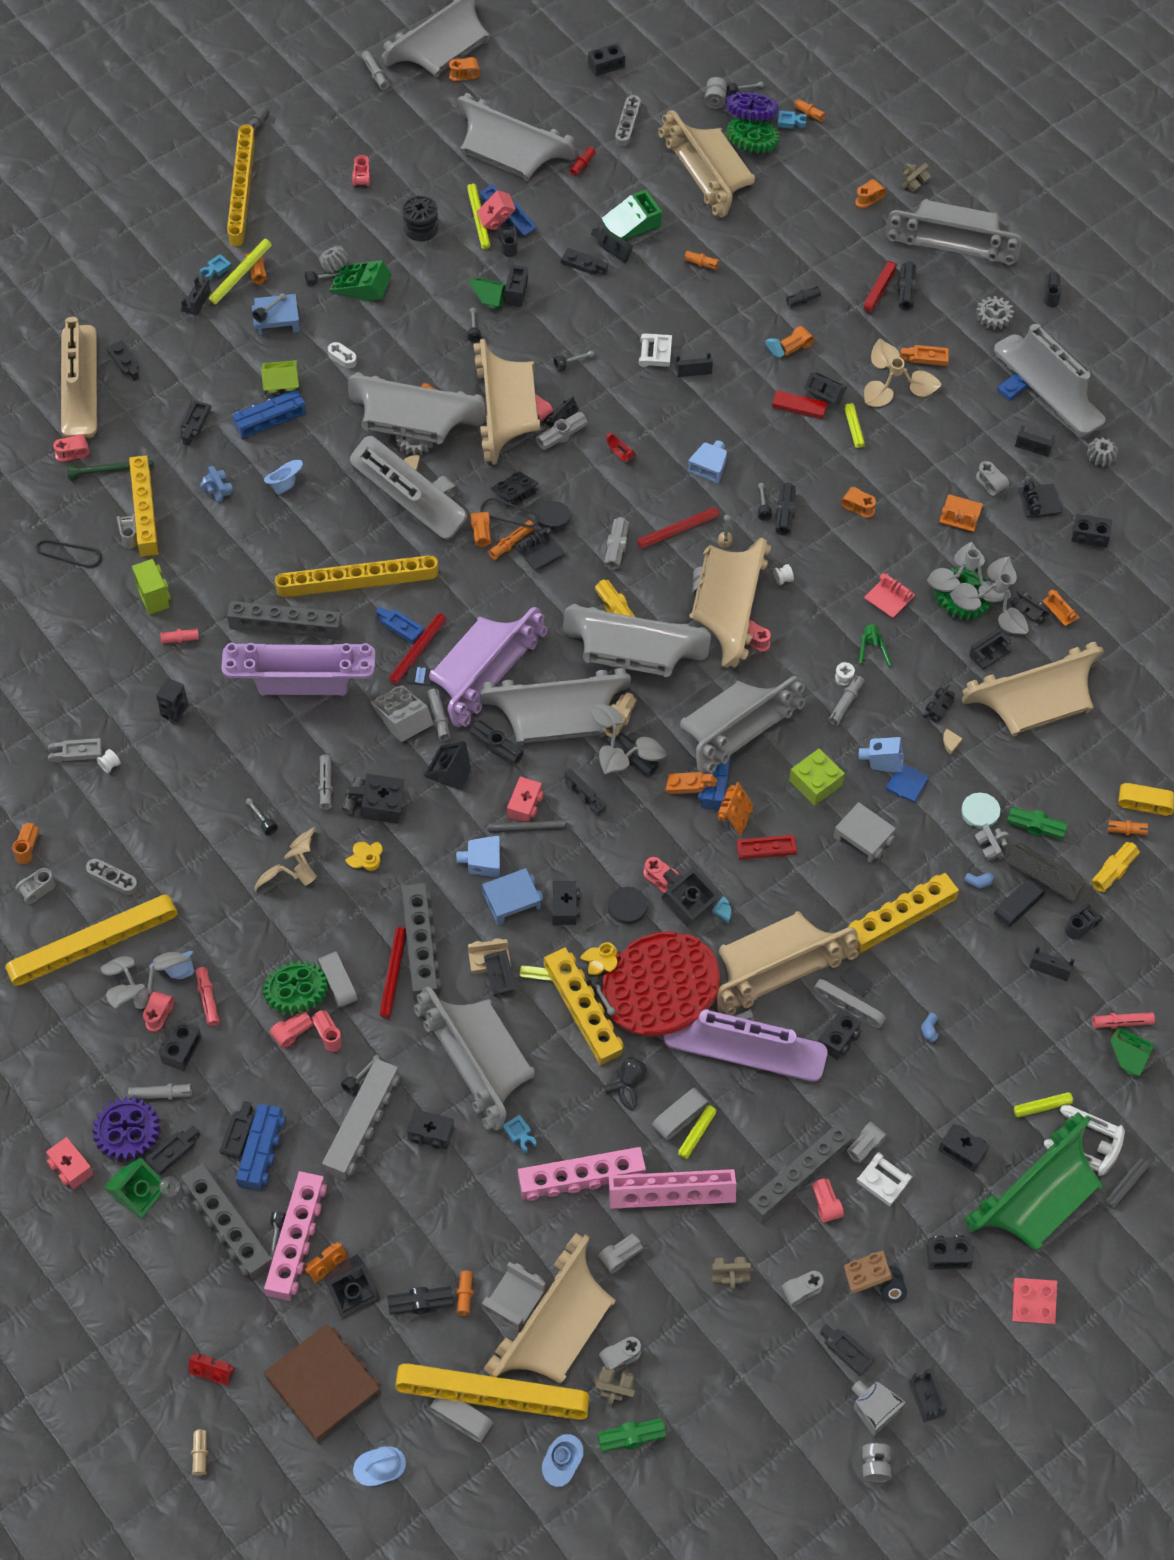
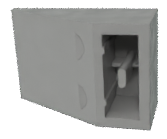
[370,685,434,742]

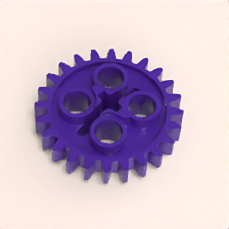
[726,92,779,121]
[92,1096,161,1162]

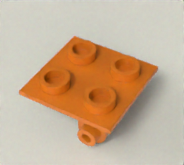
[939,494,983,532]
[717,782,753,836]

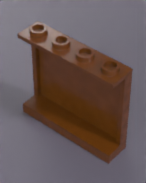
[264,1324,381,1444]

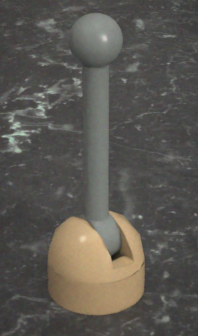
[718,514,733,548]

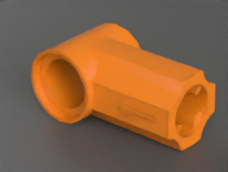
[245,253,267,285]
[780,326,814,356]
[470,512,491,547]
[12,823,40,864]

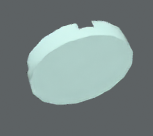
[961,793,1000,829]

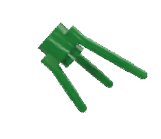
[859,624,892,667]

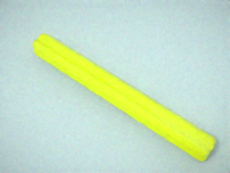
[467,183,490,250]
[209,239,272,304]

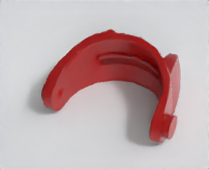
[606,433,636,462]

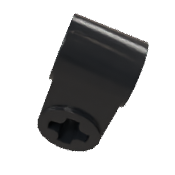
[498,225,517,257]
[1065,903,1103,939]

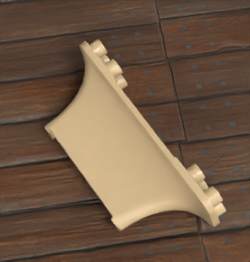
[658,110,755,218]
[61,317,97,438]
[474,339,541,465]
[689,538,771,668]
[962,642,1104,737]
[715,911,859,1015]
[483,1233,616,1384]

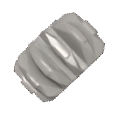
[319,246,349,273]
[1087,437,1118,467]

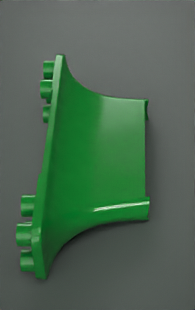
[963,1112,1103,1250]

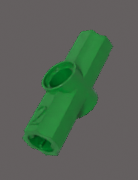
[1007,806,1068,840]
[597,1418,666,1453]

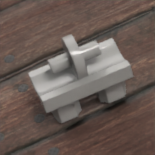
[975,823,1010,861]

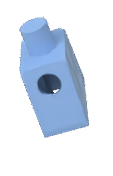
[688,440,727,484]
[859,737,904,772]
[456,836,500,878]

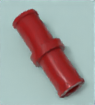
[569,147,596,177]

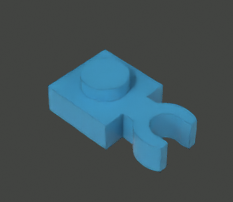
[778,111,807,129]
[200,254,232,281]
[503,1114,536,1153]

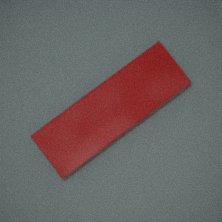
[772,390,828,419]
[736,835,797,860]

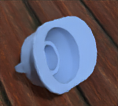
[264,460,303,494]
[149,951,194,979]
[542,1434,583,1487]
[353,1446,406,1487]

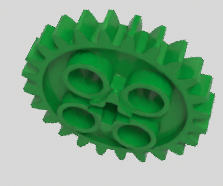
[726,117,780,153]
[933,566,992,621]
[263,960,328,1016]

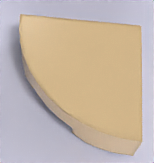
[404,455,420,471]
[943,729,963,754]

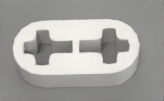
[328,342,357,369]

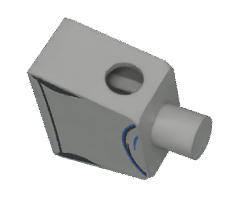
[851,1380,905,1436]

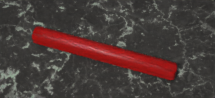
[637,507,719,549]
[389,613,446,684]
[380,927,406,1018]

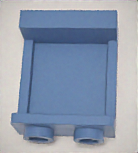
[252,294,300,335]
[482,868,543,926]

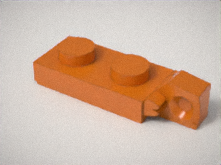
[900,345,949,366]
[665,772,717,794]

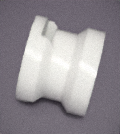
[773,564,794,586]
[835,662,855,686]
[96,749,121,773]

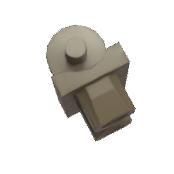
[900,162,931,193]
[712,1257,751,1290]
[594,1366,635,1405]

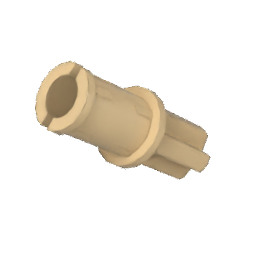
[191,1429,209,1476]

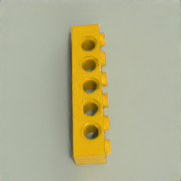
[129,455,159,557]
[848,873,959,954]
[543,947,624,1066]

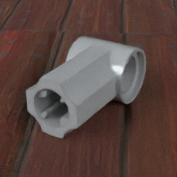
[847,1121,888,1163]
[598,1234,643,1274]

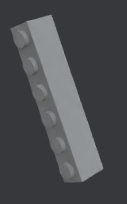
[322,1059,400,1181]

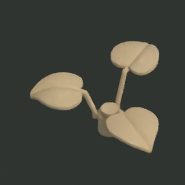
[864,339,942,407]
[254,827,317,892]

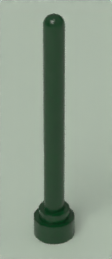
[66,460,154,479]

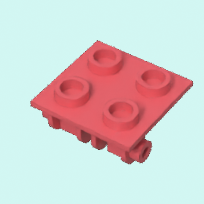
[864,573,915,618]
[1012,1278,1057,1324]

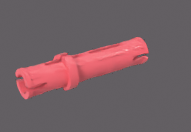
[195,967,220,1026]
[1092,1012,1155,1029]

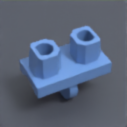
[200,466,233,502]

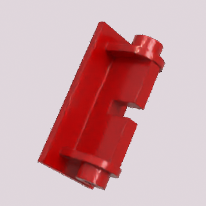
[188,1353,235,1386]

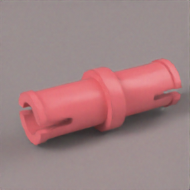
[160,628,199,644]

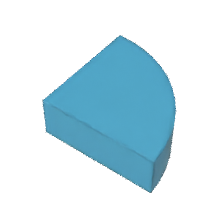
[765,338,784,357]
[712,896,731,923]

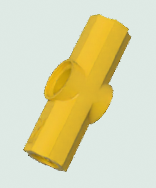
[595,579,635,617]
[1091,842,1140,892]

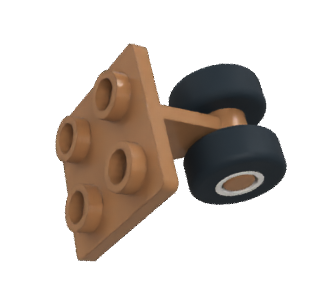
[844,1251,907,1303]

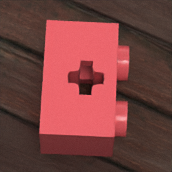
[477,190,516,230]
[507,777,544,822]
[46,1137,94,1189]

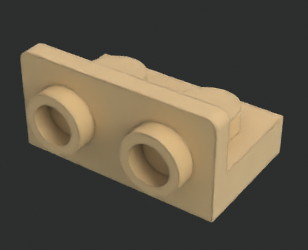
[468,939,511,974]

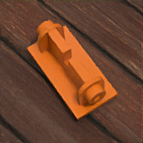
[1042,589,1080,627]
[304,1242,348,1284]

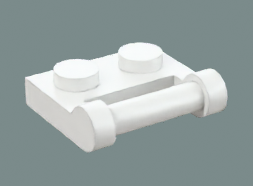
[639,334,672,367]
[857,1152,913,1206]

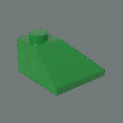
[469,277,506,309]
[1110,1027,1155,1076]
[104,1158,168,1218]

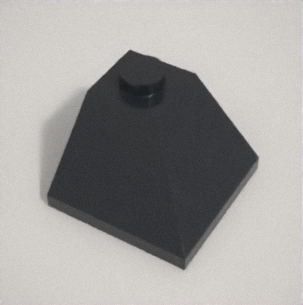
[424,741,471,787]
[325,1254,380,1318]

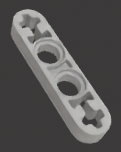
[615,95,641,147]
[813,979,886,1028]

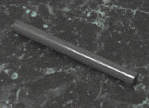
[488,820,565,832]

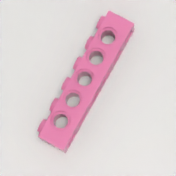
[518,1147,646,1201]
[609,1169,736,1209]
[264,1171,327,1301]

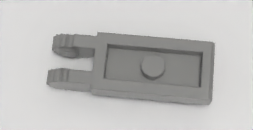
[48,738,102,763]

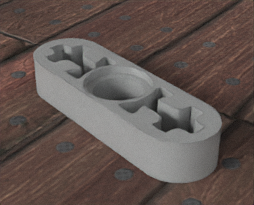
[86,859,138,895]

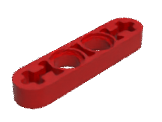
[863,261,897,313]

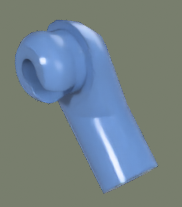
[964,873,994,889]
[921,1013,938,1042]

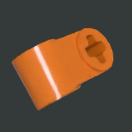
[449,57,481,82]
[855,179,887,209]
[840,487,876,518]

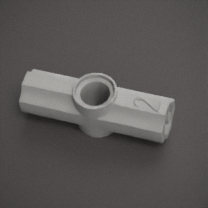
[536,412,588,450]
[604,517,629,570]

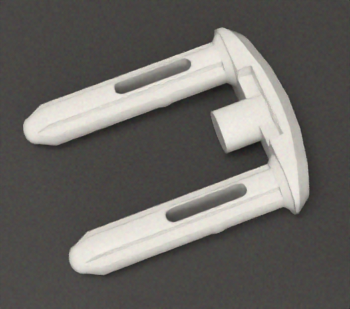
[1044,1105,1125,1176]

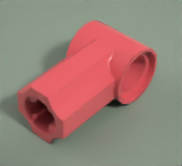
[311,1010,342,1052]
[270,1011,313,1048]
[811,1179,844,1223]

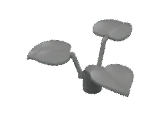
[927,542,1011,602]
[950,556,1029,635]
[591,704,667,774]
[101,952,190,1009]

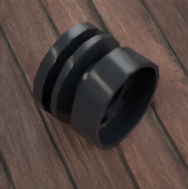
[402,196,439,242]

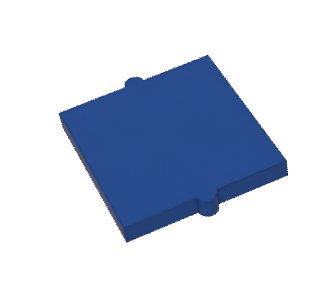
[886,764,929,803]

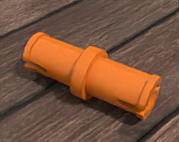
[794,99,826,122]
[684,250,720,270]
[1108,820,1148,836]
[456,1271,474,1316]

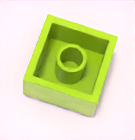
[261,360,299,393]
[132,559,171,615]
[789,749,845,806]

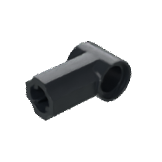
[1044,272,1062,307]

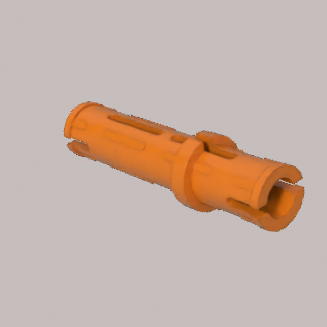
[488,520,535,560]

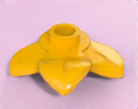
[345,842,383,871]
[580,942,618,975]

